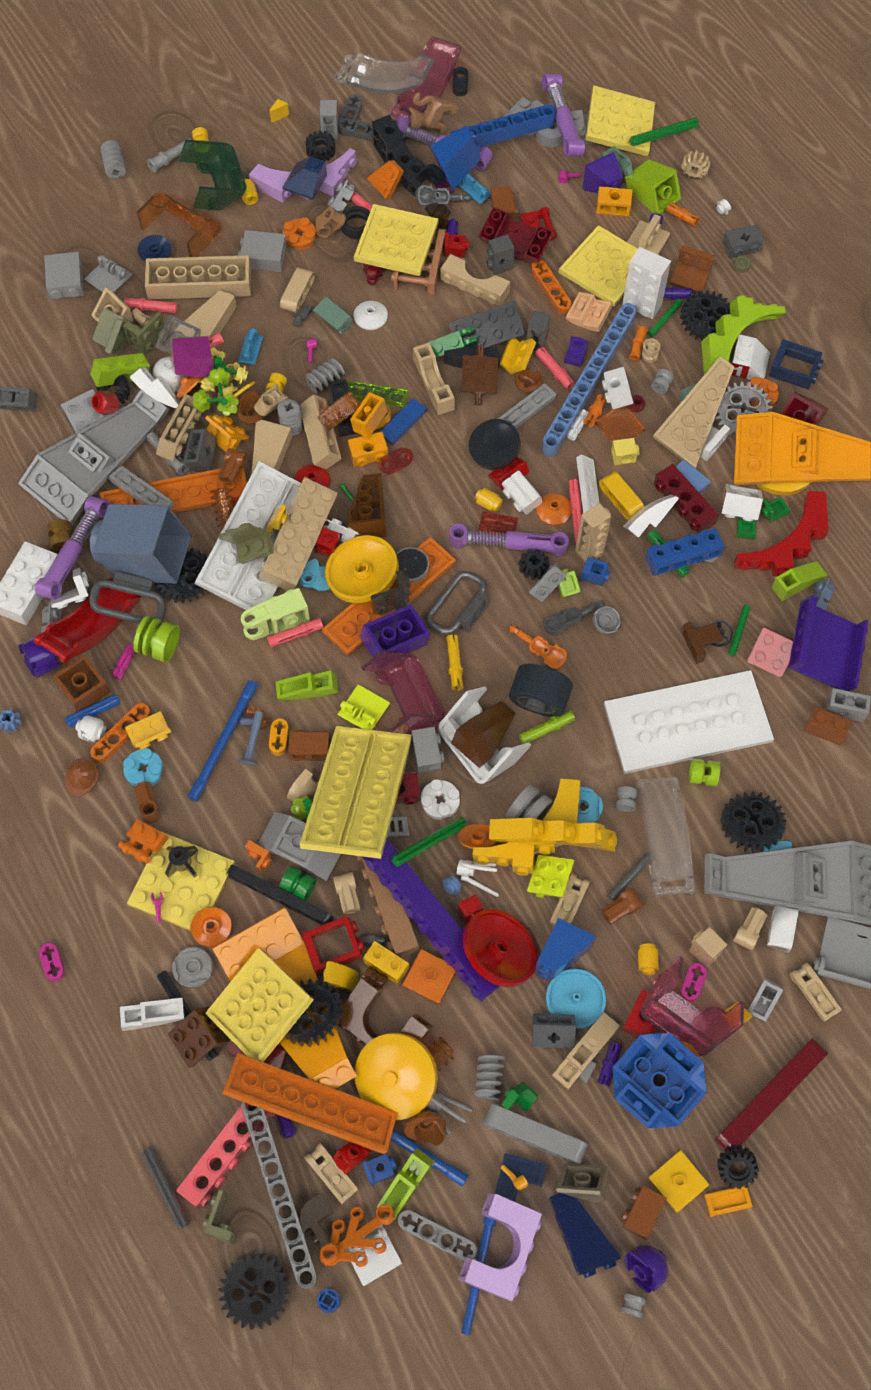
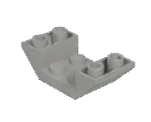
[257,812,341,882]

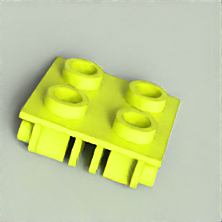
[337,685,390,730]
[527,855,575,898]

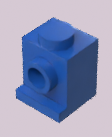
[581,557,611,586]
[362,1154,397,1186]

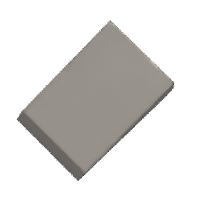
[748,978,784,1022]

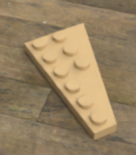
[653,356,734,468]

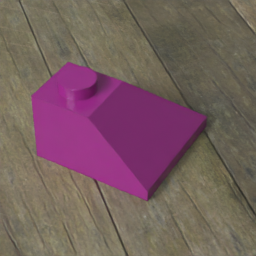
[172,336,213,377]

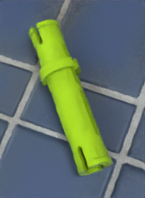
[518,710,575,744]

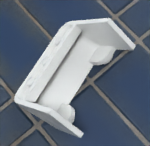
[438,687,531,784]

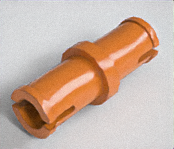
[666,202,700,227]
[629,326,648,361]
[584,394,607,427]

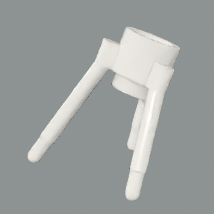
[457,859,499,897]

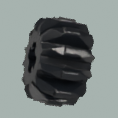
[518,548,550,580]

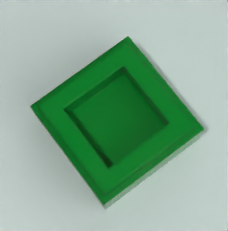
[736,519,756,540]

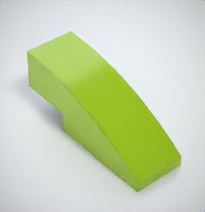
[275,670,339,700]
[377,1148,435,1220]

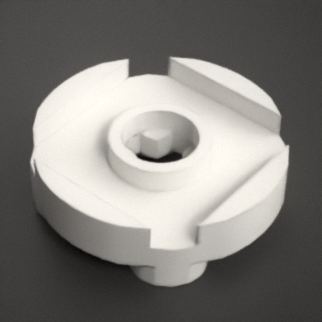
[421,779,460,820]

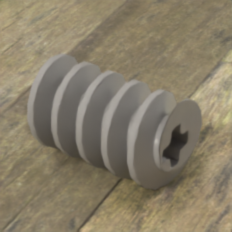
[100,140,126,179]
[305,358,346,394]
[277,399,303,436]
[474,1054,505,1101]

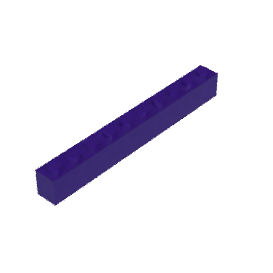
[362,838,500,1002]

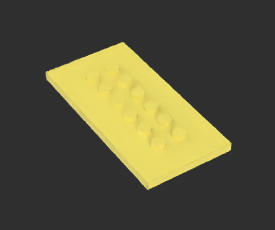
[300,726,412,859]

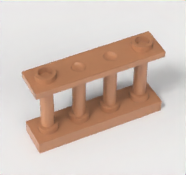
[391,229,446,295]

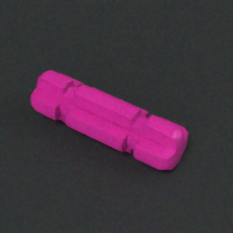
[112,644,135,679]

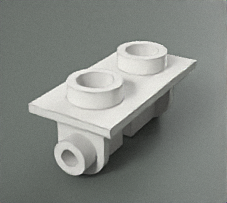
[324,518,363,542]

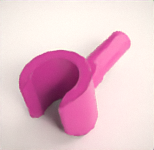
[558,170,581,184]
[307,338,317,363]
[150,892,164,922]

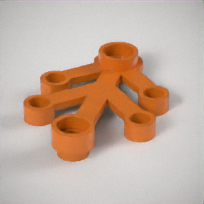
[320,1204,395,1267]

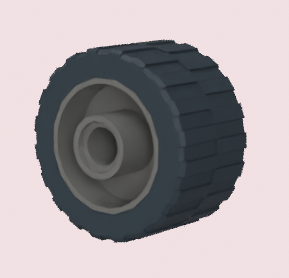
[509,664,573,717]

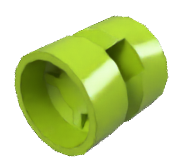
[689,758,720,787]

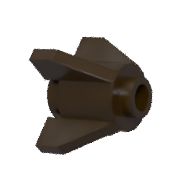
[425,204,451,231]

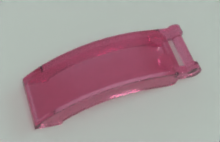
[391,36,461,127]

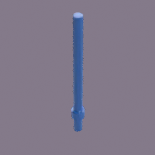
[461,1216,496,1335]

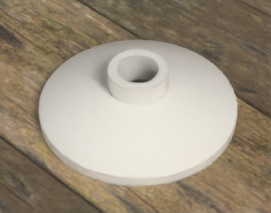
[353,301,388,330]

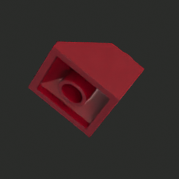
[781,392,828,426]

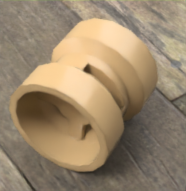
[641,338,660,363]

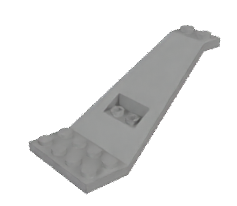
[18,389,170,526]
[704,841,871,926]

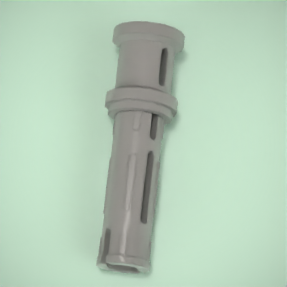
[146,138,194,173]
[146,432,190,476]

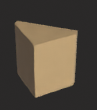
[91,287,134,323]

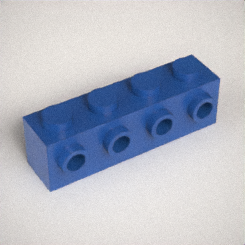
[645,528,725,576]

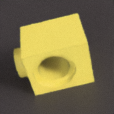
[611,438,639,465]

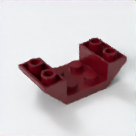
[478,207,554,263]

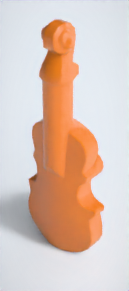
[509,624,567,670]

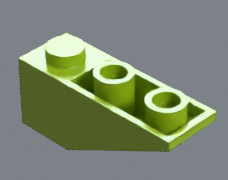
[771,561,828,602]

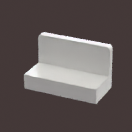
[700,424,730,461]

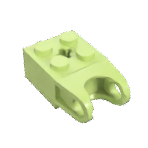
[241,588,310,640]

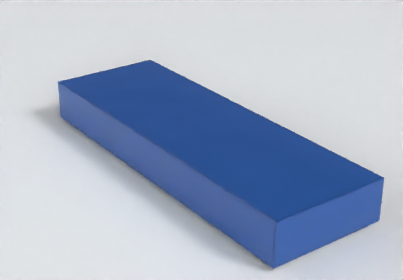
[380,398,427,446]

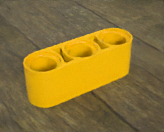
[599,471,644,520]

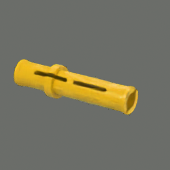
[446,634,464,691]

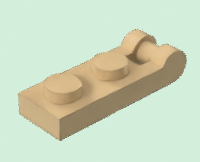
[550,873,590,925]
[789,962,842,1022]
[304,1143,358,1205]

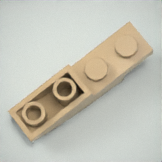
[552,1012,620,1090]

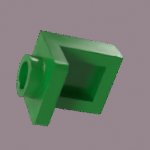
[760,497,790,523]
[502,1082,538,1111]

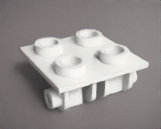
[345,1225,402,1286]

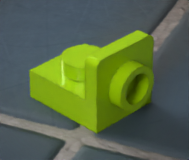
[558,568,581,597]

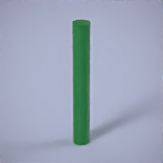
[648,299,683,338]
[728,605,750,657]

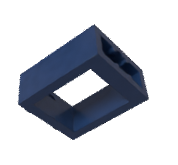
[769,339,824,390]

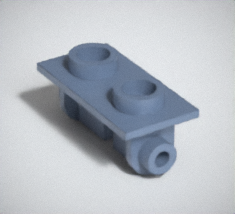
[813,578,834,610]

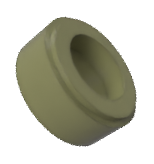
[733,255,751,273]

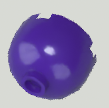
[624,1245,668,1293]

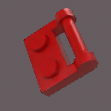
[520,207,557,240]

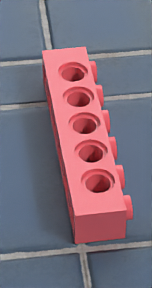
[176,1103,275,1209]

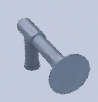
[237,711,264,766]

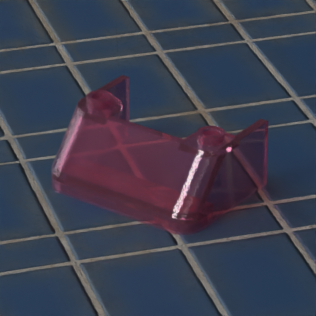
[361,650,445,734]
[641,956,744,1056]

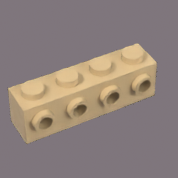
[156,394,202,461]
[299,394,341,470]
[575,503,611,563]

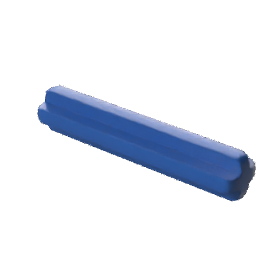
[65,694,120,727]

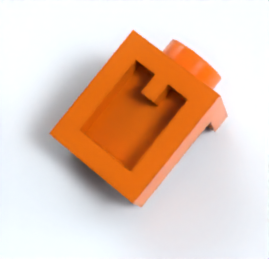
[245,840,272,873]

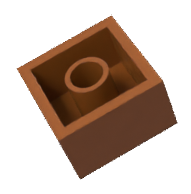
[53,655,110,712]

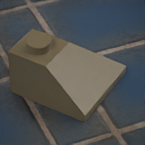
[556,1164,609,1202]

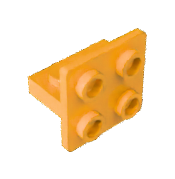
[205,415,250,452]

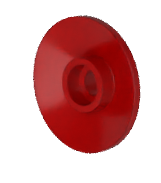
[294,465,330,488]

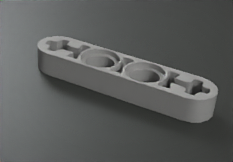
[398,1210,477,1261]

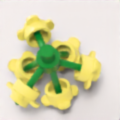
[199,347,248,396]

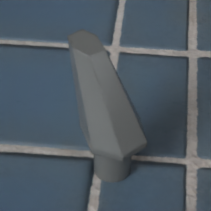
[293,305,313,327]
[358,933,385,946]

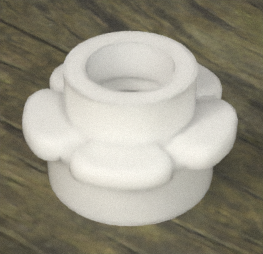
[716,199,731,215]

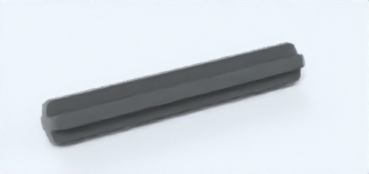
[142,1147,189,1229]

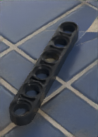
[226,865,334,925]

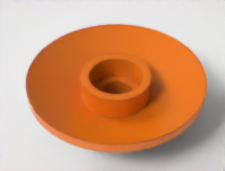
[176,376,202,399]
[536,493,572,526]
[458,824,497,849]
[190,907,232,947]

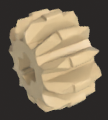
[681,150,710,179]

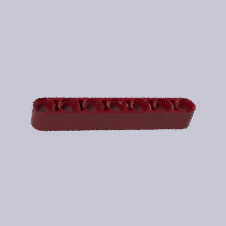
[715,1038,828,1150]

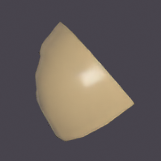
[287,769,319,801]

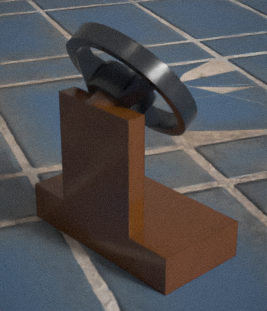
[681,620,733,664]

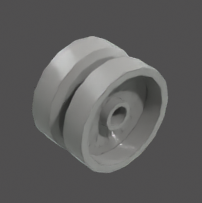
[505,784,554,821]

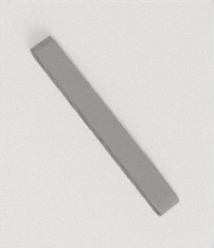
[241,1102,316,1289]

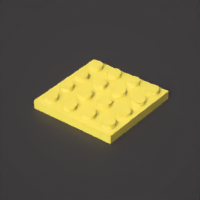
[585,86,655,156]
[354,204,438,276]
[559,225,638,307]
[127,832,235,931]
[206,948,314,1062]

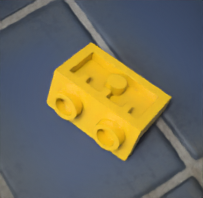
[500,338,536,374]
[124,711,171,750]

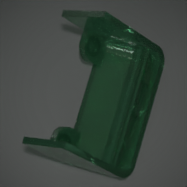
[179,140,247,210]

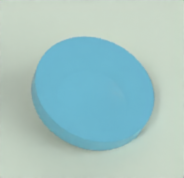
[546,969,606,1030]

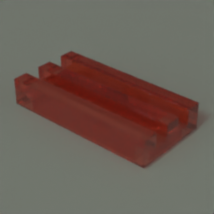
[479,512,518,534]

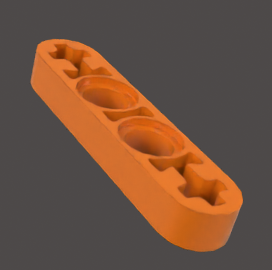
[531,260,571,314]
[90,703,151,763]

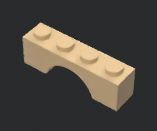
[441,254,510,306]
[413,343,455,415]

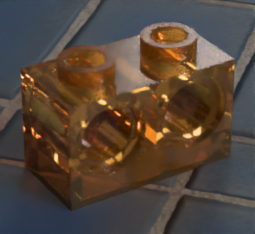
[317,391,360,431]

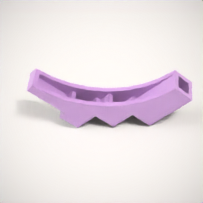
[249,148,357,203]

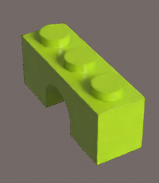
[90,353,150,387]

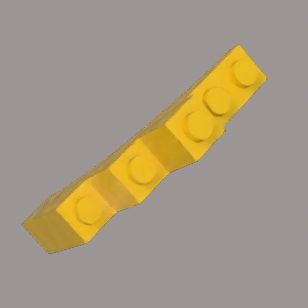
[473,779,581,876]
[489,818,617,852]

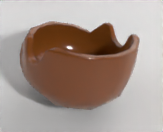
[515,368,543,394]

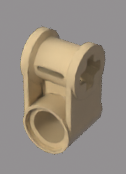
[254,384,289,416]

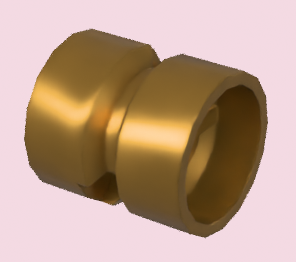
[47,519,73,553]

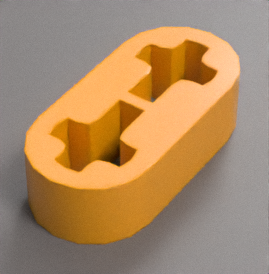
[269,718,289,756]

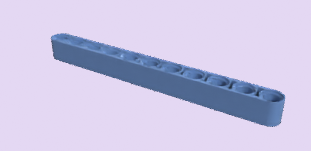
[542,303,636,457]

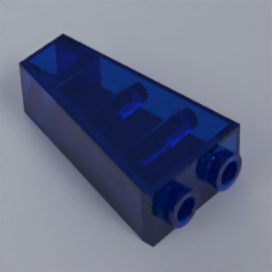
[548,1193,621,1278]

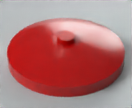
[463,909,538,987]

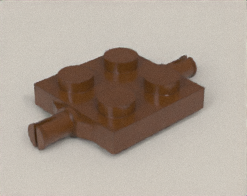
[461,344,498,406]

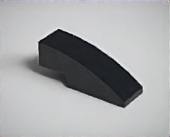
[444,344,500,368]
[329,379,358,437]

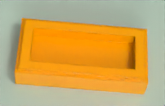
[704,1185,753,1217]

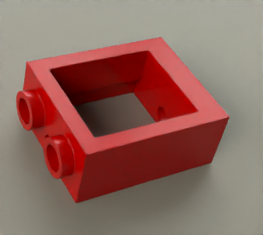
[302,916,365,975]

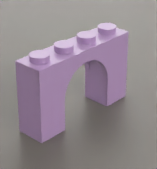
[458,1193,542,1301]

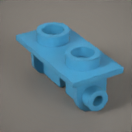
[458,173,490,204]
[238,328,263,365]

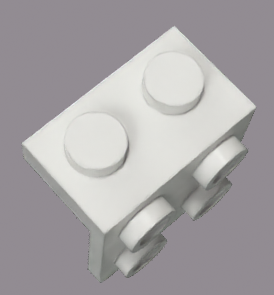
[51,568,89,609]

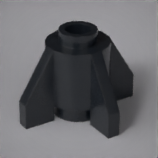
[165,846,198,878]

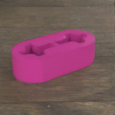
[39,943,65,982]
[680,963,707,1002]

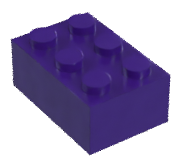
[359,604,431,666]

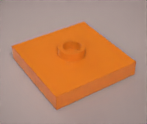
[402,949,456,1005]

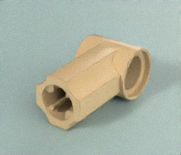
[333,872,360,915]
[733,907,768,951]

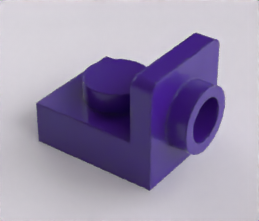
[564,336,588,367]

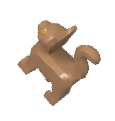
[409,92,459,134]

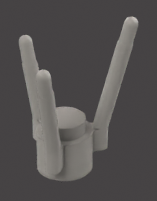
[427,1092,473,1134]

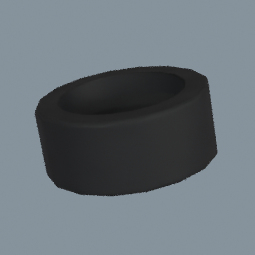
[341,206,370,239]

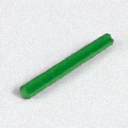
[629,118,699,146]
[391,817,467,866]

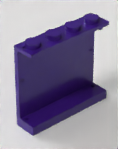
[788,595,868,691]

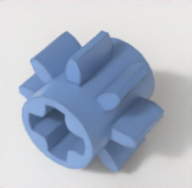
[0,708,22,733]

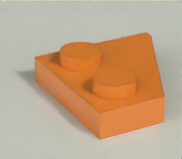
[367,160,404,199]

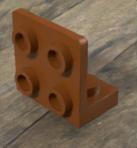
[669,245,715,293]

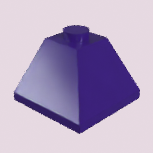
[582,152,622,193]

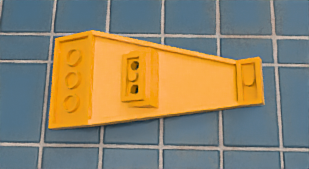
[734,412,871,486]
[212,907,357,1089]

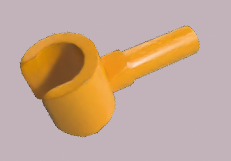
[501,1165,528,1190]

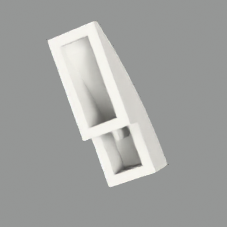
[130,367,181,409]
[623,495,679,537]
[120,998,184,1031]

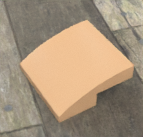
[566,292,613,332]

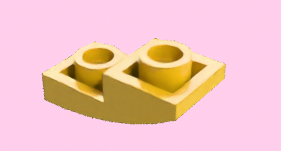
[266,505,288,535]
[323,961,360,993]

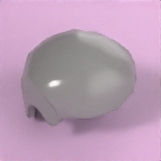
[592,606,621,635]

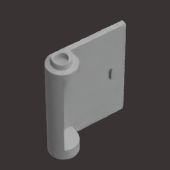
[813,917,871,990]

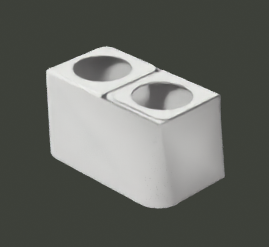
[766,905,799,953]

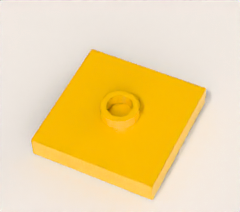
[648,1150,709,1213]

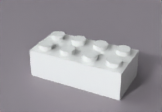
[622,247,671,319]
[0,542,58,626]

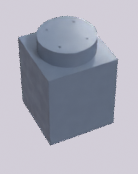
[90,504,192,584]

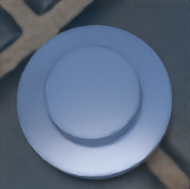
[442,876,461,895]

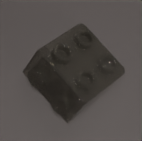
[371,570,411,615]

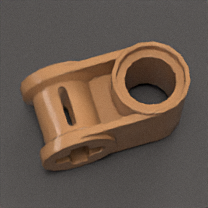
[315,207,346,238]

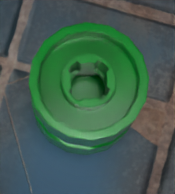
[279,866,317,901]

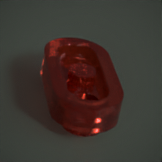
[379,447,413,475]

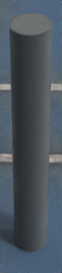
[607,853,652,901]

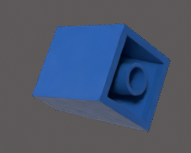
[430,126,481,189]
[535,918,596,980]

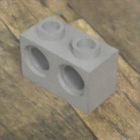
[320,100,338,139]

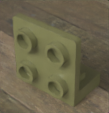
[92,308,133,355]
[123,311,167,356]
[219,523,273,564]
[203,1189,237,1245]

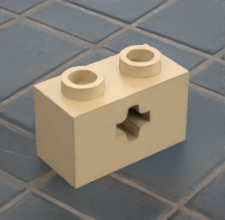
[689,927,727,968]

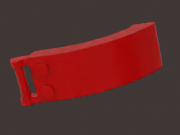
[34,577,141,664]

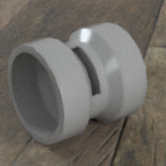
[651,369,674,394]
[616,786,637,812]

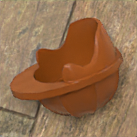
[237,392,264,424]
[65,758,100,796]
[404,1110,446,1146]

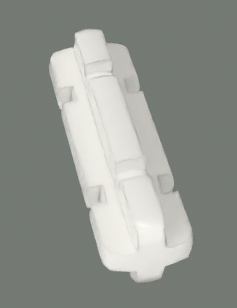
[567,409,588,441]

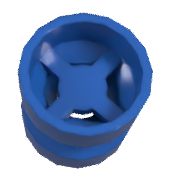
[317,1289,340,1313]

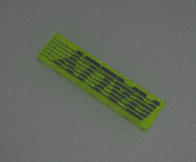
[339,379,408,408]

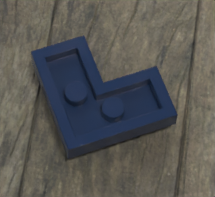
[495,1153,547,1202]

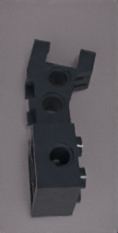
[372,114,446,198]

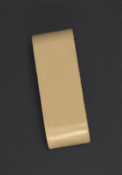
[280,267,315,313]

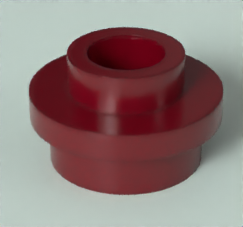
[628,395,645,412]

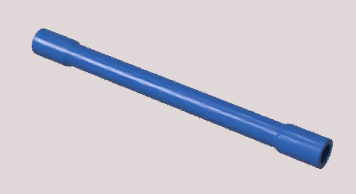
[187,680,258,802]
[390,1129,469,1187]

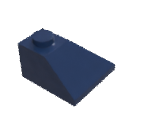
[282,156,327,200]

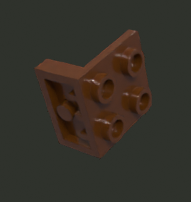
[168,1006,230,1068]

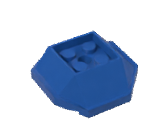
[613,1033,707,1128]

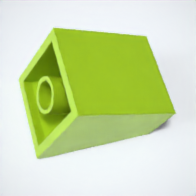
[625,159,682,214]

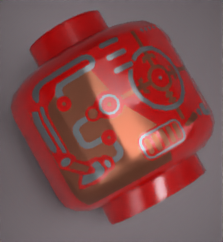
[91,390,119,415]

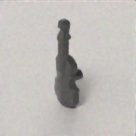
[416,185,471,206]
[543,600,605,635]

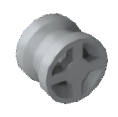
[620,1293,646,1318]

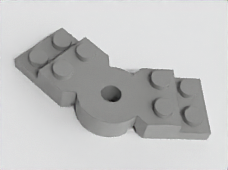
[503,97,597,147]

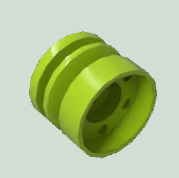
[133,615,180,663]

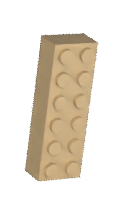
[145,255,251,300]
[258,477,338,591]

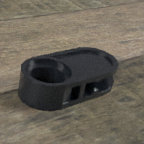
[453,67,468,97]

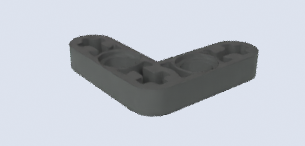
[338,94,373,142]

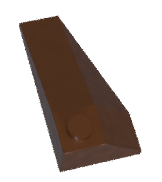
[347,473,387,538]
[451,701,515,768]

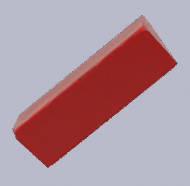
[488,457,530,490]

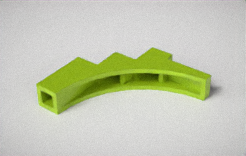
[701,295,786,375]

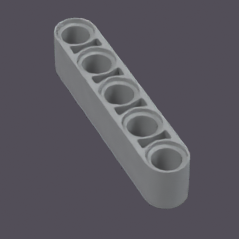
[483,1104,588,1165]

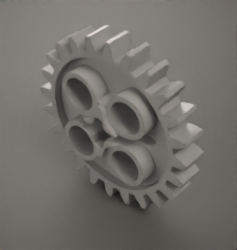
[715,381,773,437]

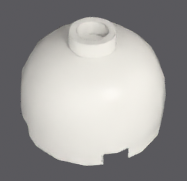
[152,356,184,392]

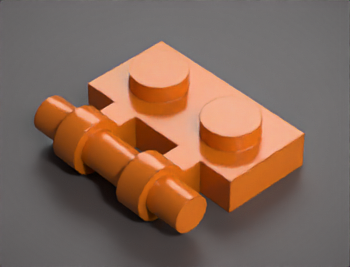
[118,819,169,863]

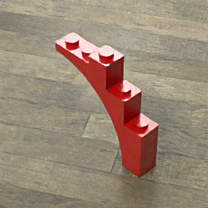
[734,491,829,576]

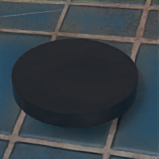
[469,419,521,470]

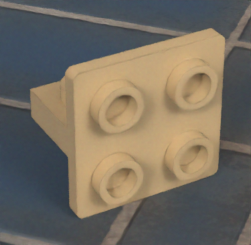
[627,214,670,255]

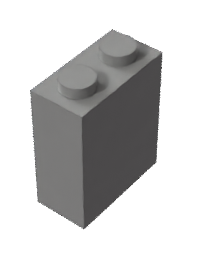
[238,230,287,272]
[44,252,84,299]

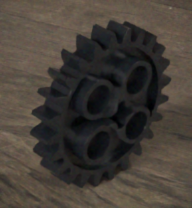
[680,290,730,341]
[155,548,207,604]
[720,791,786,853]
[284,979,344,1047]
[218,1253,291,1330]

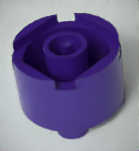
[18,636,60,679]

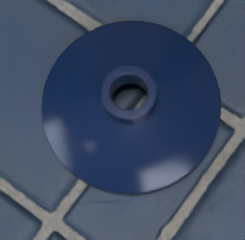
[137,235,172,262]

